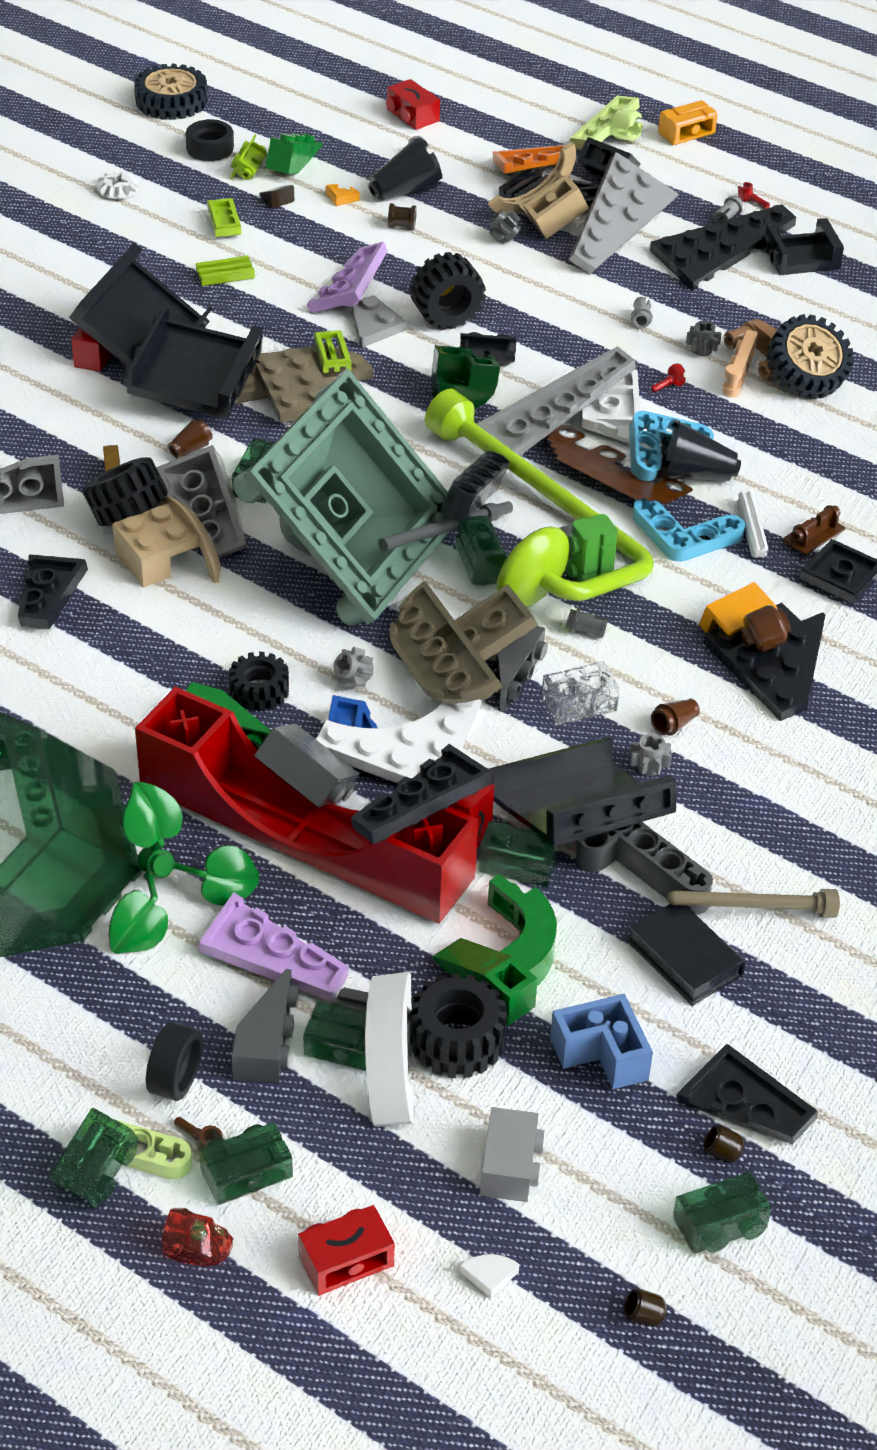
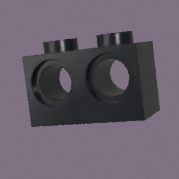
[577,137,641,176]

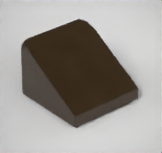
[259,185,295,208]

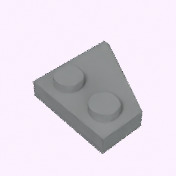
[352,295,406,348]

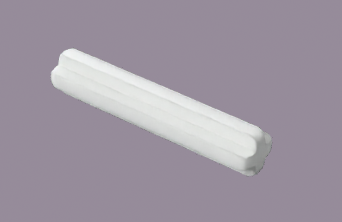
[737,491,768,558]

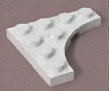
[316,699,482,783]

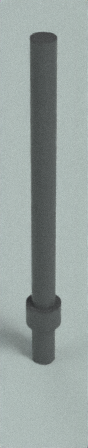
[378,501,513,551]

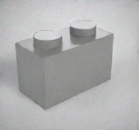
[480,1107,545,1202]

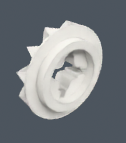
[97,171,138,199]

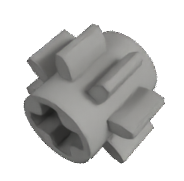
[333,646,374,689]
[630,734,672,776]

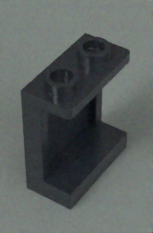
[761,218,844,275]

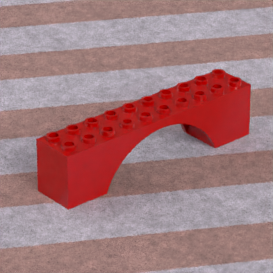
[135,686,478,924]

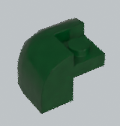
[431,345,500,408]

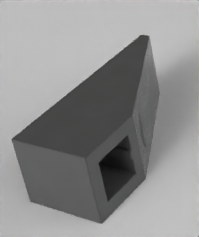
[495,625,548,712]
[232,969,299,1084]

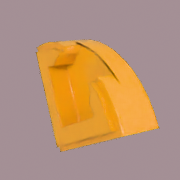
[325,184,360,206]

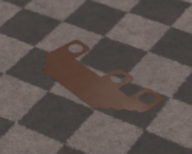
[547,425,693,504]

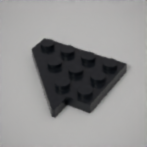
[703,603,826,721]

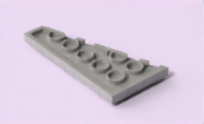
[569,152,679,274]

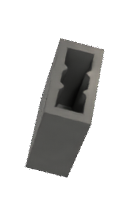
[254,724,359,807]

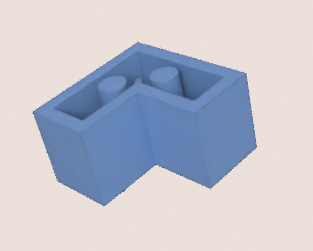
[550,993,653,1089]

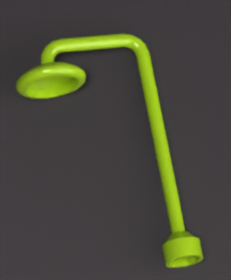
[424,389,654,608]

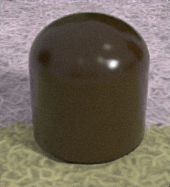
[703,1124,744,1163]
[624,1287,667,1327]

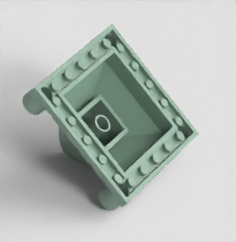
[233,369,448,626]

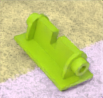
[230,134,267,180]

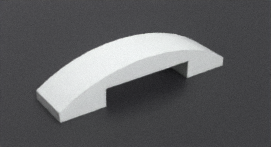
[365,972,413,1127]

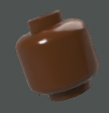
[740,605,791,653]

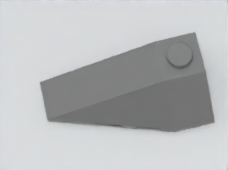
[157,445,247,558]
[0,455,64,514]

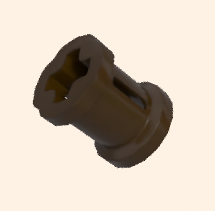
[388,203,417,229]

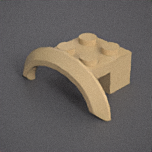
[488,142,589,239]
[112,496,221,587]

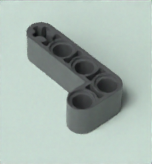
[575,822,713,915]

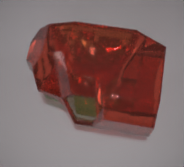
[162,1207,234,1267]

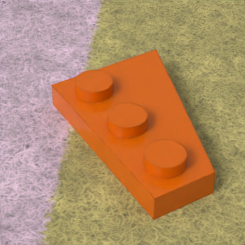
[492,145,566,174]

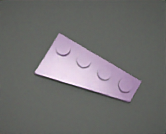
[307,241,388,313]
[199,892,348,1002]

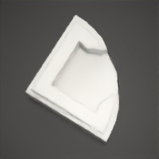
[460,1254,519,1298]

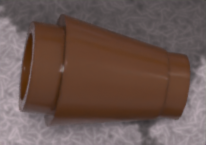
[168,419,213,459]
[651,698,700,736]

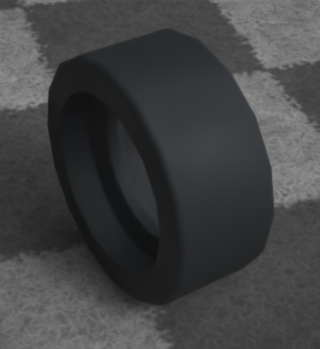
[185,119,234,161]
[145,1022,203,1101]

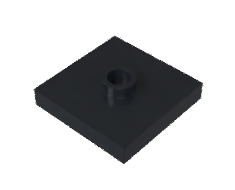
[799,539,877,604]

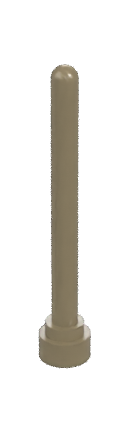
[667,889,840,918]

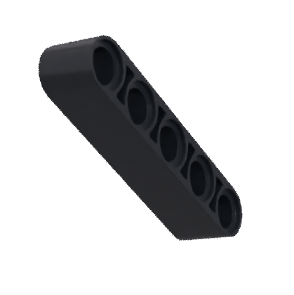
[440,451,510,522]

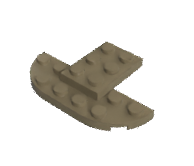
[236,343,374,423]
[390,581,538,704]

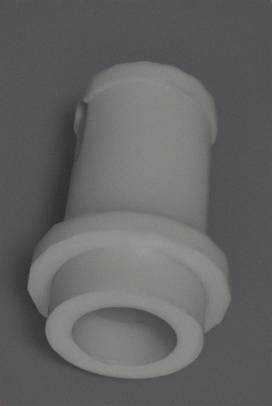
[714,196,743,222]
[631,296,653,328]

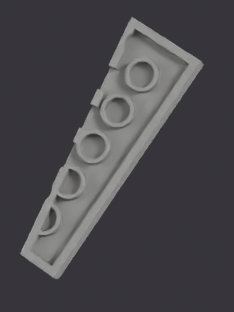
[477,346,636,456]

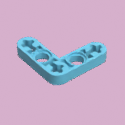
[629,410,714,481]
[633,498,745,562]

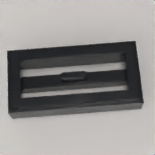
[499,168,549,198]

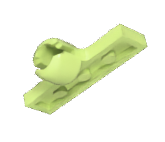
[570,95,643,150]

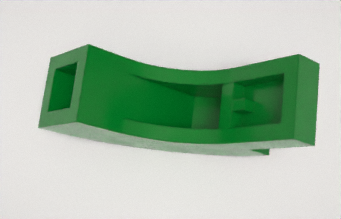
[487,874,557,986]

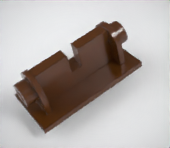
[782,505,846,556]

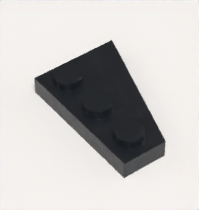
[18,554,88,629]
[676,1044,818,1145]

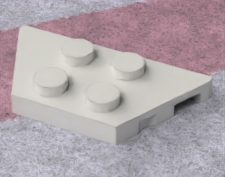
[581,370,641,445]

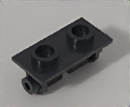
[460,332,517,365]

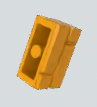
[658,100,717,146]

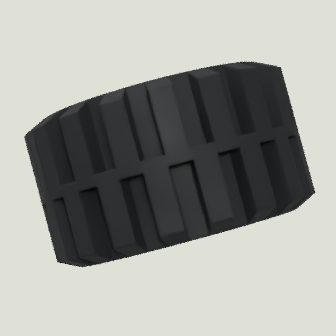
[409,252,486,330]
[82,457,168,526]
[410,974,507,1078]

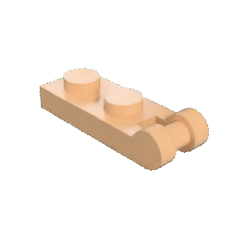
[723,330,758,398]

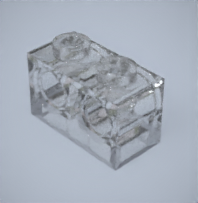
[541,661,620,725]

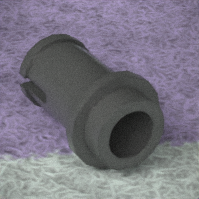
[566,608,608,638]

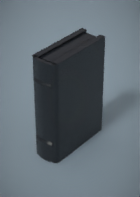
[628,904,746,1006]

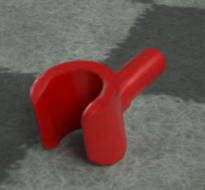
[738,182,770,209]
[651,363,686,393]

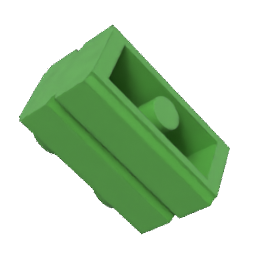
[565,514,618,582]

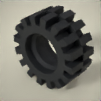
[229,651,289,712]

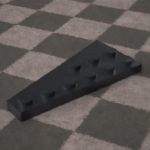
[650,204,797,291]

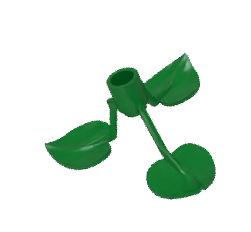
[108,782,260,954]

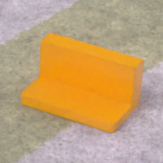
[699,582,777,636]

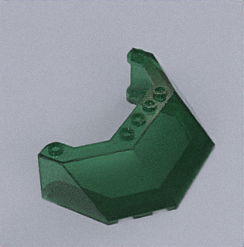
[0,712,142,957]

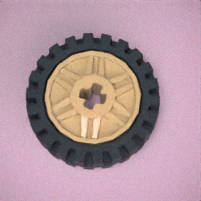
[134,63,208,120]
[766,314,854,399]

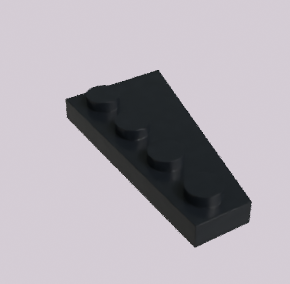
[351,744,493,844]

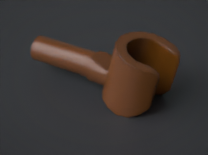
[174,1116,223,1156]

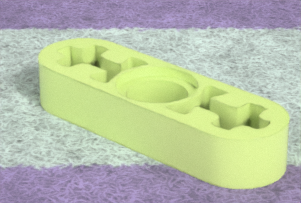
[81,1116,192,1179]

